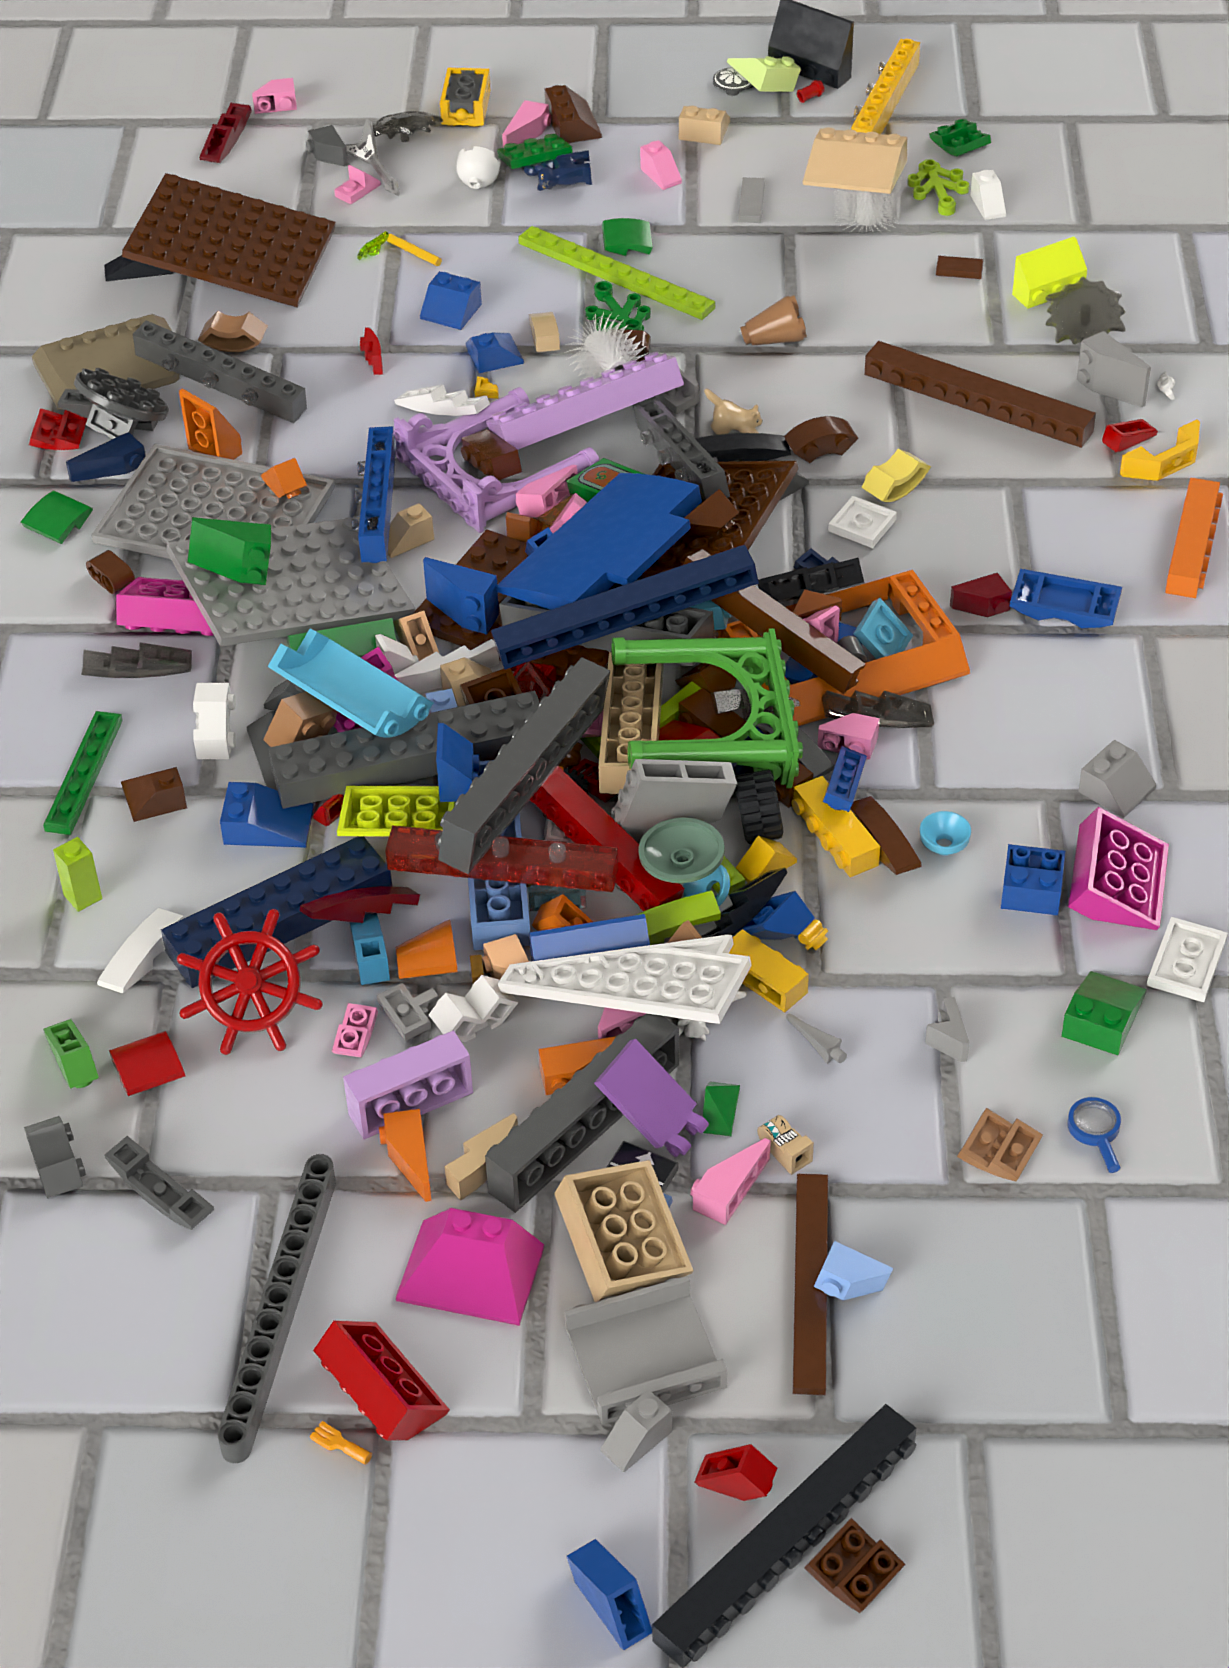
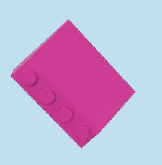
[116,577,214,636]
[1068,807,1169,930]

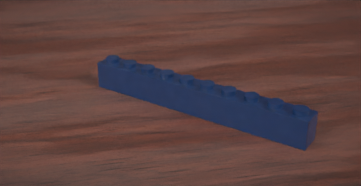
[491,545,759,670]

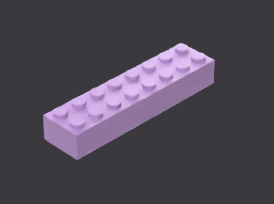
[486,352,684,449]

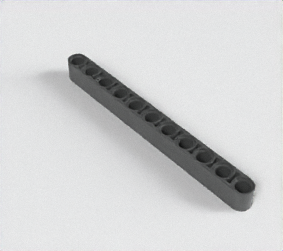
[218,1154,336,1463]

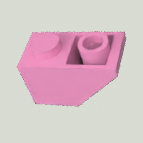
[252,78,297,114]
[818,713,879,760]

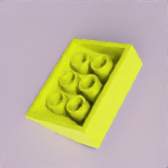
[337,786,456,837]

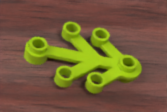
[907,159,969,216]

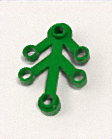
[585,281,651,332]

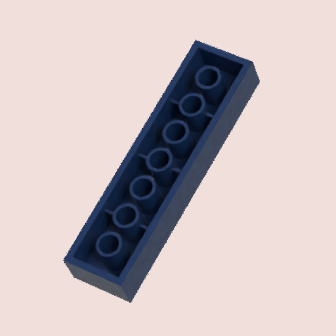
[161,836,393,988]

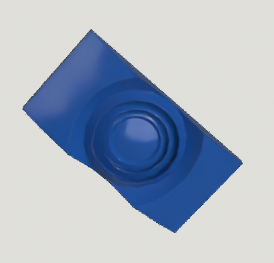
[1010,569,1122,628]

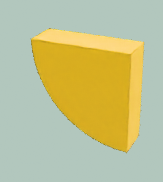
[475,376,499,399]

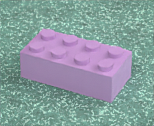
[343,1030,473,1140]

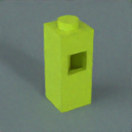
[53,836,103,912]

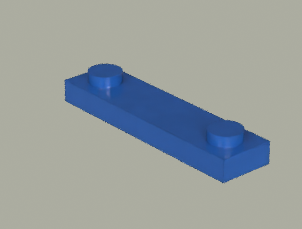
[823,746,867,812]

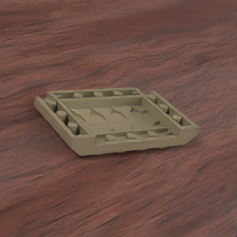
[32,314,180,410]

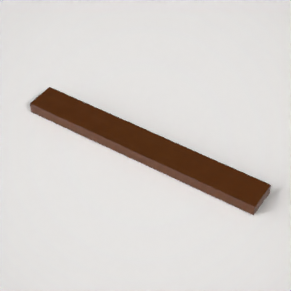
[793,1174,828,1395]

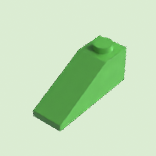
[43,1019,99,1089]

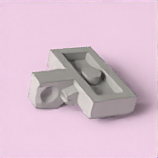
[377,983,439,1041]

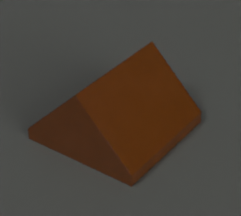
[460,668,522,705]

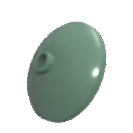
[639,818,725,883]

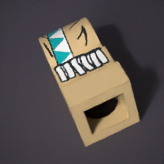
[757,1115,814,1175]

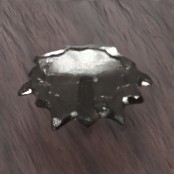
[372,111,443,142]
[1045,277,1126,345]

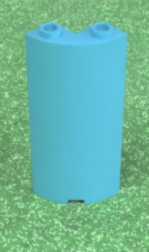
[267,628,433,738]

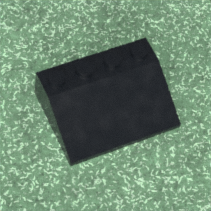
[768,0,854,89]

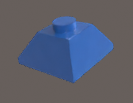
[466,332,524,373]
[732,891,815,940]

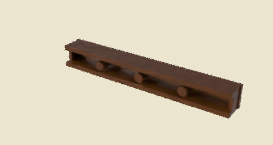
[684,549,866,694]

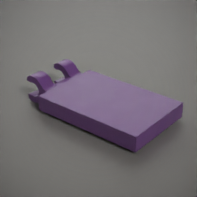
[594,1039,709,1157]

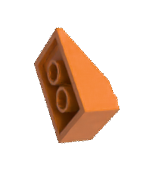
[179,388,243,460]

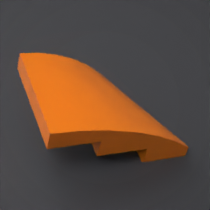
[396,919,458,979]

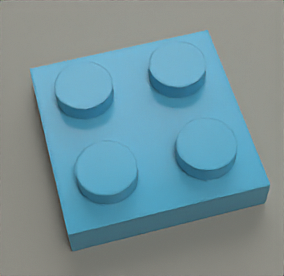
[853,598,913,659]

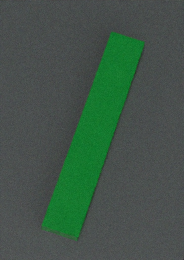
[43,711,123,835]

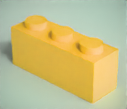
[729,929,809,1013]

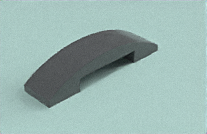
[105,1136,214,1230]

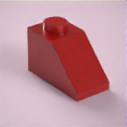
[694,1444,778,1501]

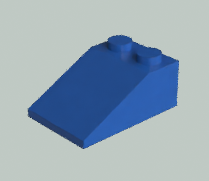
[423,557,499,634]
[220,782,314,848]

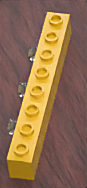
[851,39,921,134]

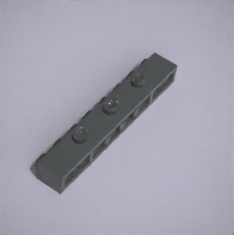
[133,320,307,423]
[632,396,730,502]

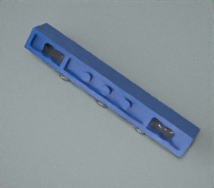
[352,426,396,563]

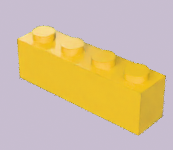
[792,776,880,877]

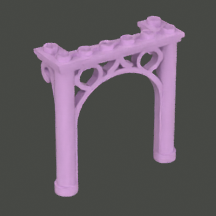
[393,387,599,533]

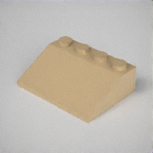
[803,127,907,194]
[554,1160,694,1302]

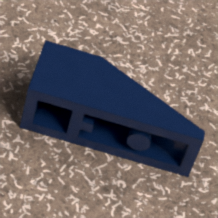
[66,432,146,482]

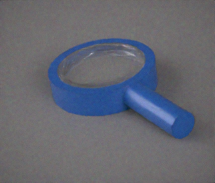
[1067,1097,1121,1173]

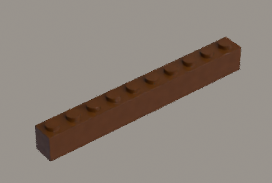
[864,340,1096,448]

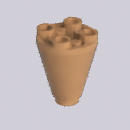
[740,295,807,345]

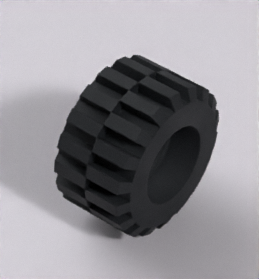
[735,769,784,844]

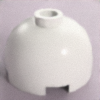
[456,146,501,189]

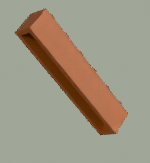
[1165,477,1223,598]

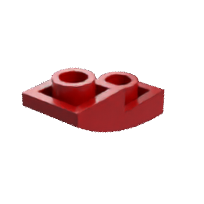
[360,327,383,375]

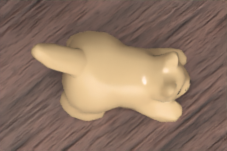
[704,388,763,435]

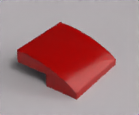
[29,408,88,450]
[109,1031,185,1096]

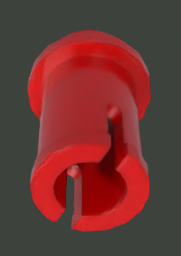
[797,80,825,103]

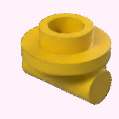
[798,919,829,950]

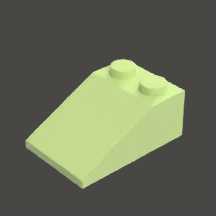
[727,56,801,92]

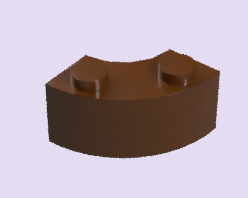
[784,416,859,463]

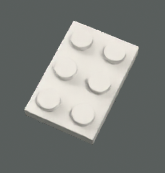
[1147,917,1228,1002]

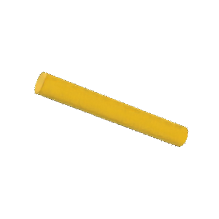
[386,233,442,266]

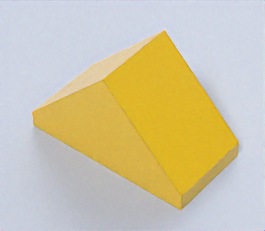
[736,836,797,883]

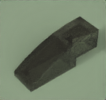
[711,689,800,718]

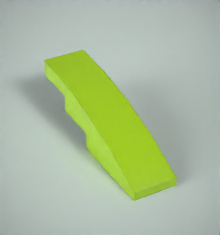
[636,890,721,945]

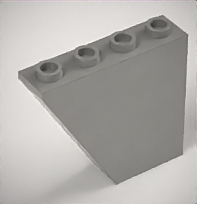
[610,759,737,844]

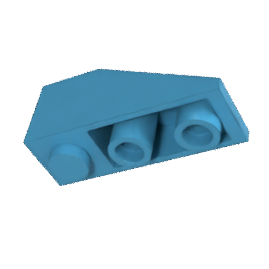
[349,913,390,985]

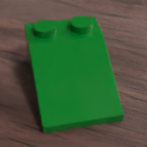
[188,517,271,585]
[1061,971,1147,1056]

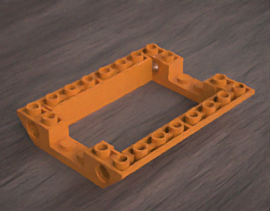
[714,570,970,726]

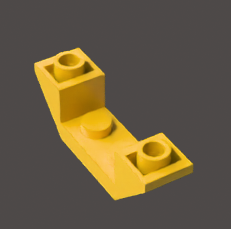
[1120,419,1200,481]

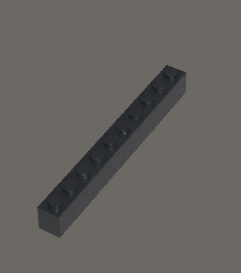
[652,1404,917,1668]

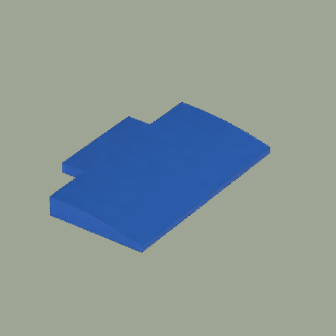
[495,473,702,610]

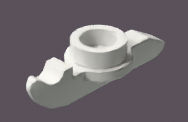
[1157,371,1175,400]

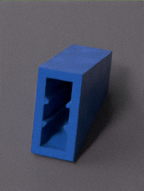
[566,1539,652,1650]

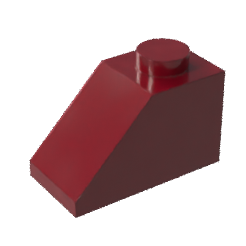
[950,572,1012,618]

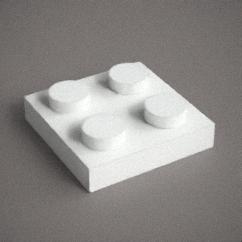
[828,496,897,548]

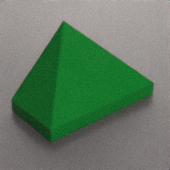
[703,1081,740,1136]

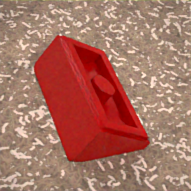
[312,794,344,827]

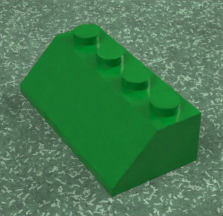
[287,618,396,657]

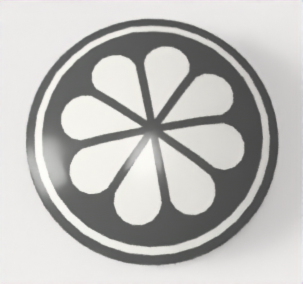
[713,67,754,96]

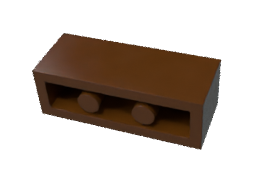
[461,429,522,480]

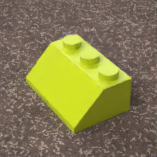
[1012,236,1087,309]

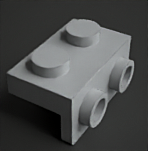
[656,368,699,414]

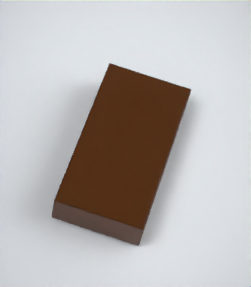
[936,255,984,279]

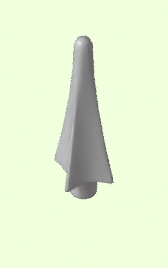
[786,1014,847,1064]

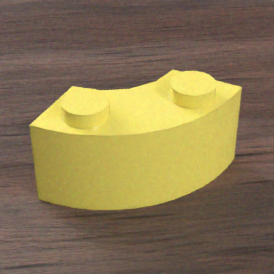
[861,449,931,502]

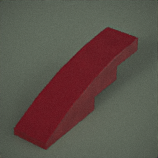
[199,102,252,163]
[299,886,420,923]

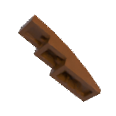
[850,796,922,875]

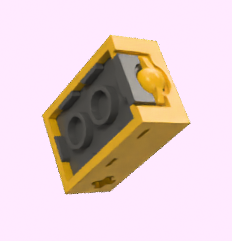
[440,67,491,127]

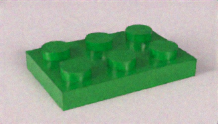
[497,134,573,169]

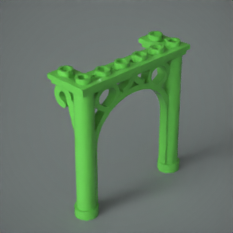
[611,628,803,788]

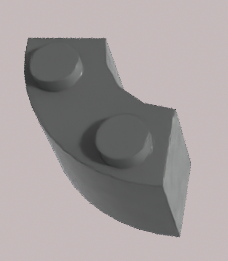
[24,1116,86,1198]

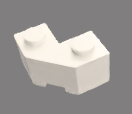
[193,683,236,759]
[429,975,518,1042]

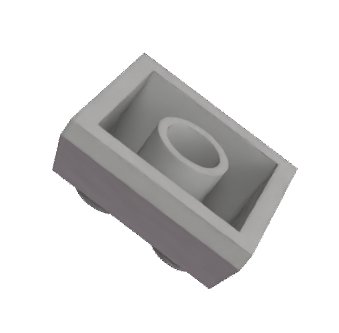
[1078,740,1156,818]

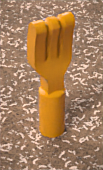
[309,1421,372,1465]

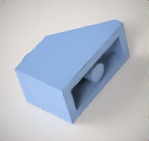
[814,1241,893,1300]

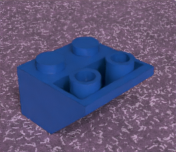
[1001,844,1065,915]

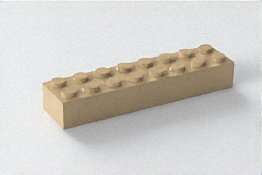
[598,652,664,794]

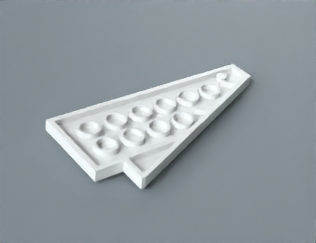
[498,935,752,1024]

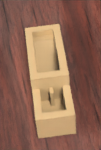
[529,312,560,352]
[445,1113,518,1201]

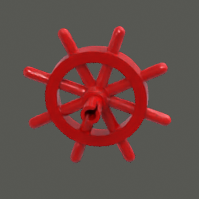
[177,909,323,1055]

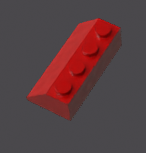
[313,1320,450,1441]

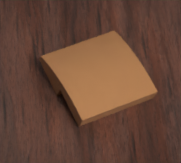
[957,1108,1043,1181]

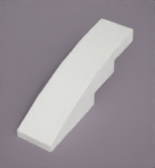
[394,384,490,416]
[395,639,499,693]
[97,908,183,993]

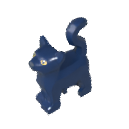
[524,150,592,191]

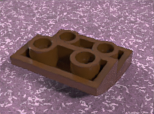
[804,1518,905,1613]

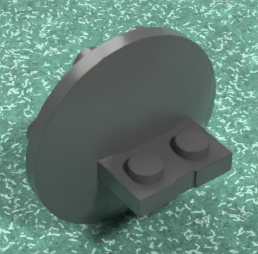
[74,368,169,440]

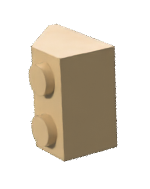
[679,106,730,145]

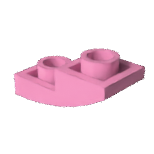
[332,1003,378,1058]

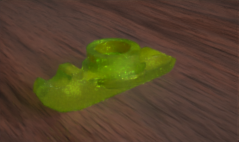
[357,231,389,260]

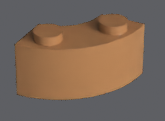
[198,311,268,352]

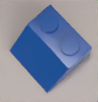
[420,271,482,330]
[436,723,480,802]

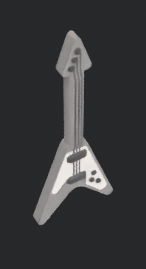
[345,119,400,196]

